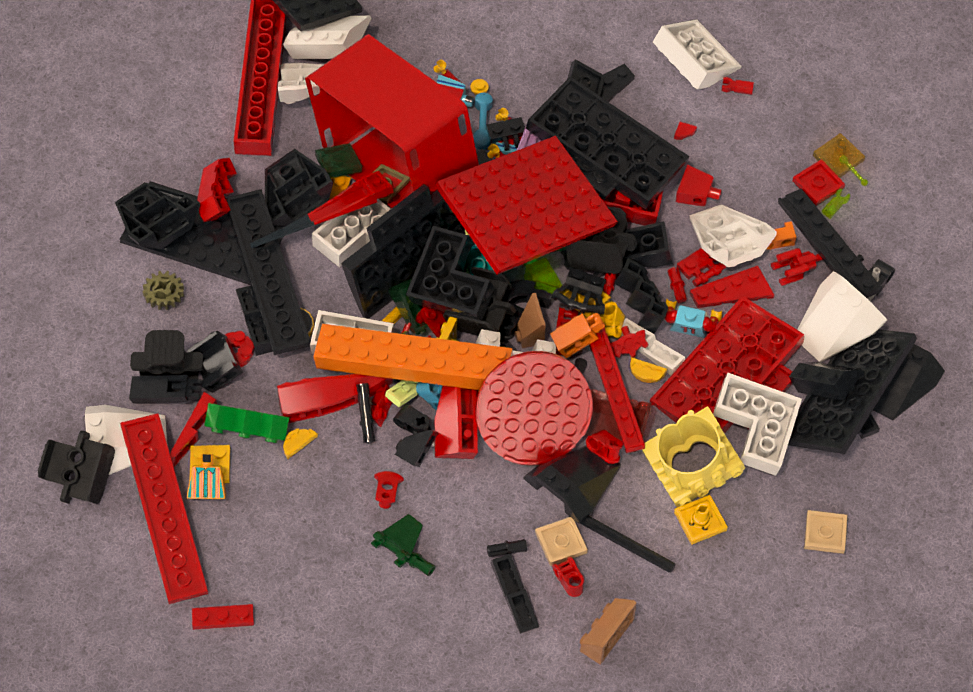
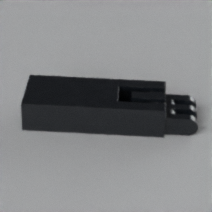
[129,375,203,404]

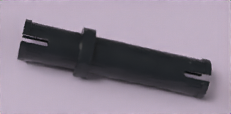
[356,383,376,443]

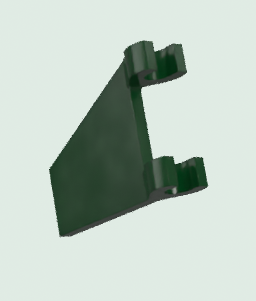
[371,514,423,568]

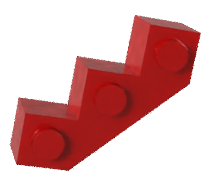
[197,158,237,222]

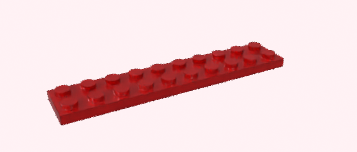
[120,413,208,604]

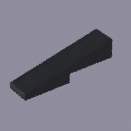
[236,285,273,356]
[490,554,539,634]

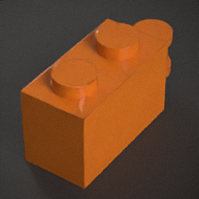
[550,313,605,358]

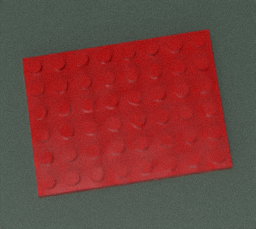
[435,136,618,275]

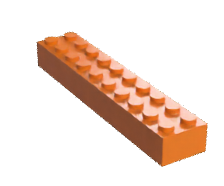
[313,324,513,390]

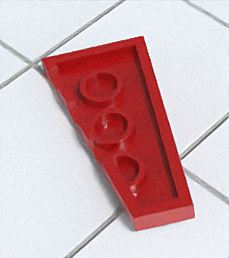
[690,265,774,308]

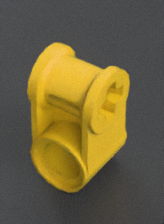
[601,301,625,338]

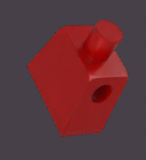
[676,165,722,207]

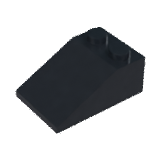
[622,221,673,268]

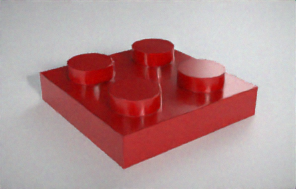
[792,159,845,206]

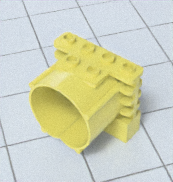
[641,406,745,508]

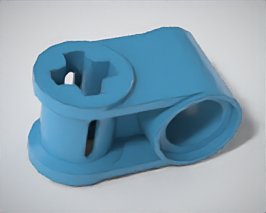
[416,382,443,410]

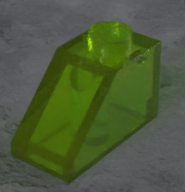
[524,257,562,293]

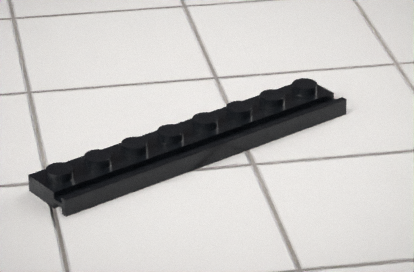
[778,188,881,298]

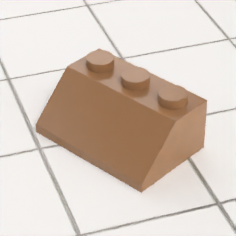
[579,598,637,665]

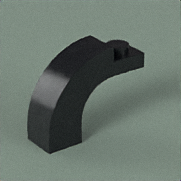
[488,280,552,309]

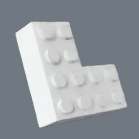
[312,199,390,268]
[713,373,802,476]

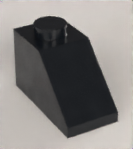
[394,430,438,467]

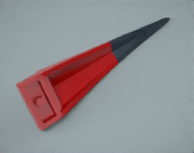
[250,170,394,248]

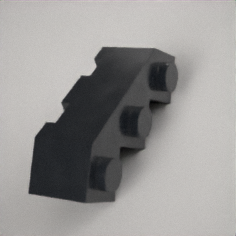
[614,258,668,334]

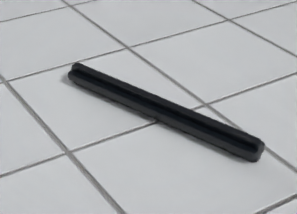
[568,516,675,573]

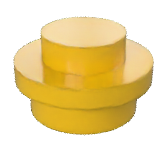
[470,79,488,95]

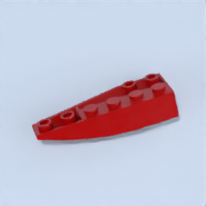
[277,374,393,423]
[434,385,478,459]

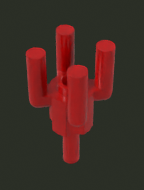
[771,248,823,286]

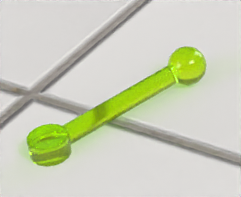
[839,156,868,186]

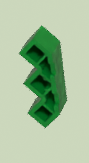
[204,403,289,443]

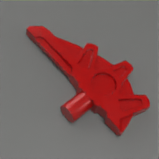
[610,326,649,358]

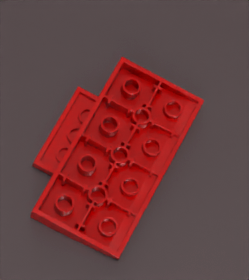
[650,296,804,448]

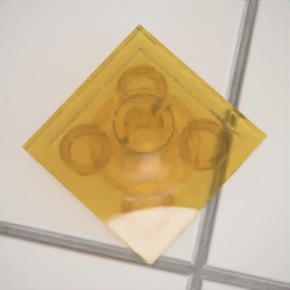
[813,133,865,178]

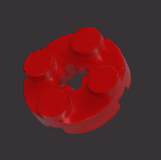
[225,331,254,367]

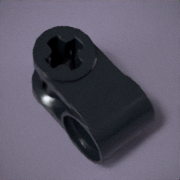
[499,303,524,340]
[393,404,431,435]

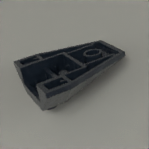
[265,149,333,226]
[115,182,200,249]
[873,344,945,421]
[523,445,621,523]

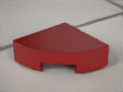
[674,121,697,140]

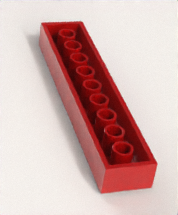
[233,0,287,156]

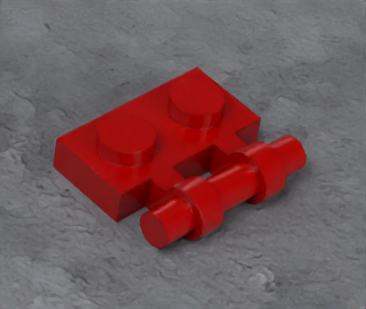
[677,248,726,287]

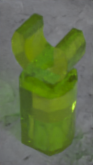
[822,189,850,219]

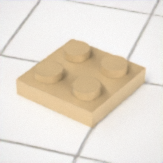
[804,510,847,554]
[535,517,588,566]

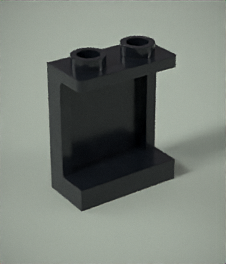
[187,331,243,393]

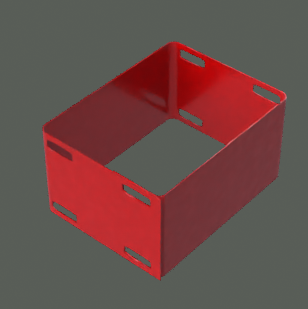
[305,34,479,208]

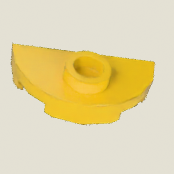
[630,357,668,383]
[283,428,318,459]

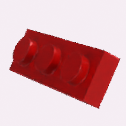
[192,604,254,630]

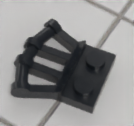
[551,268,606,315]

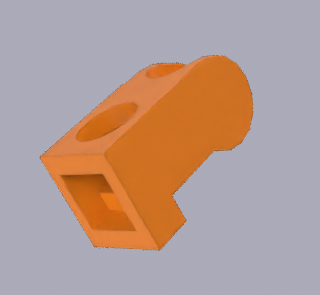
[767,221,796,249]

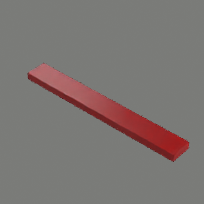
[589,323,645,453]

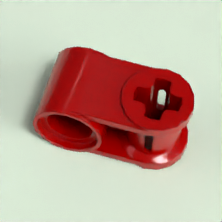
[586,430,623,464]
[552,557,584,597]

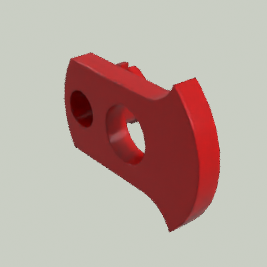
[374,471,404,509]

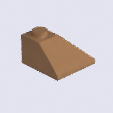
[515,293,545,349]

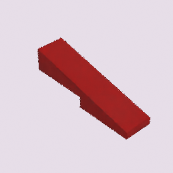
[170,392,217,467]

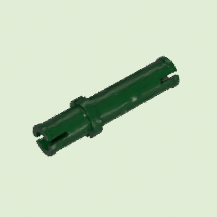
[381,540,435,576]

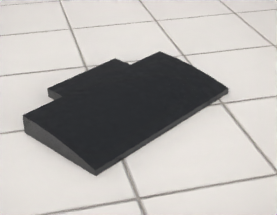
[526,77,690,210]
[341,184,470,319]

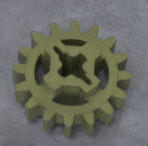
[143,271,184,310]

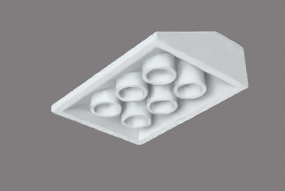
[283,16,371,59]
[653,20,741,89]

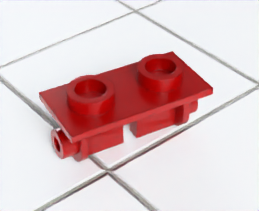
[371,384,393,427]

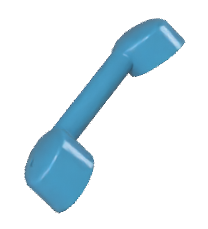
[473,92,493,150]

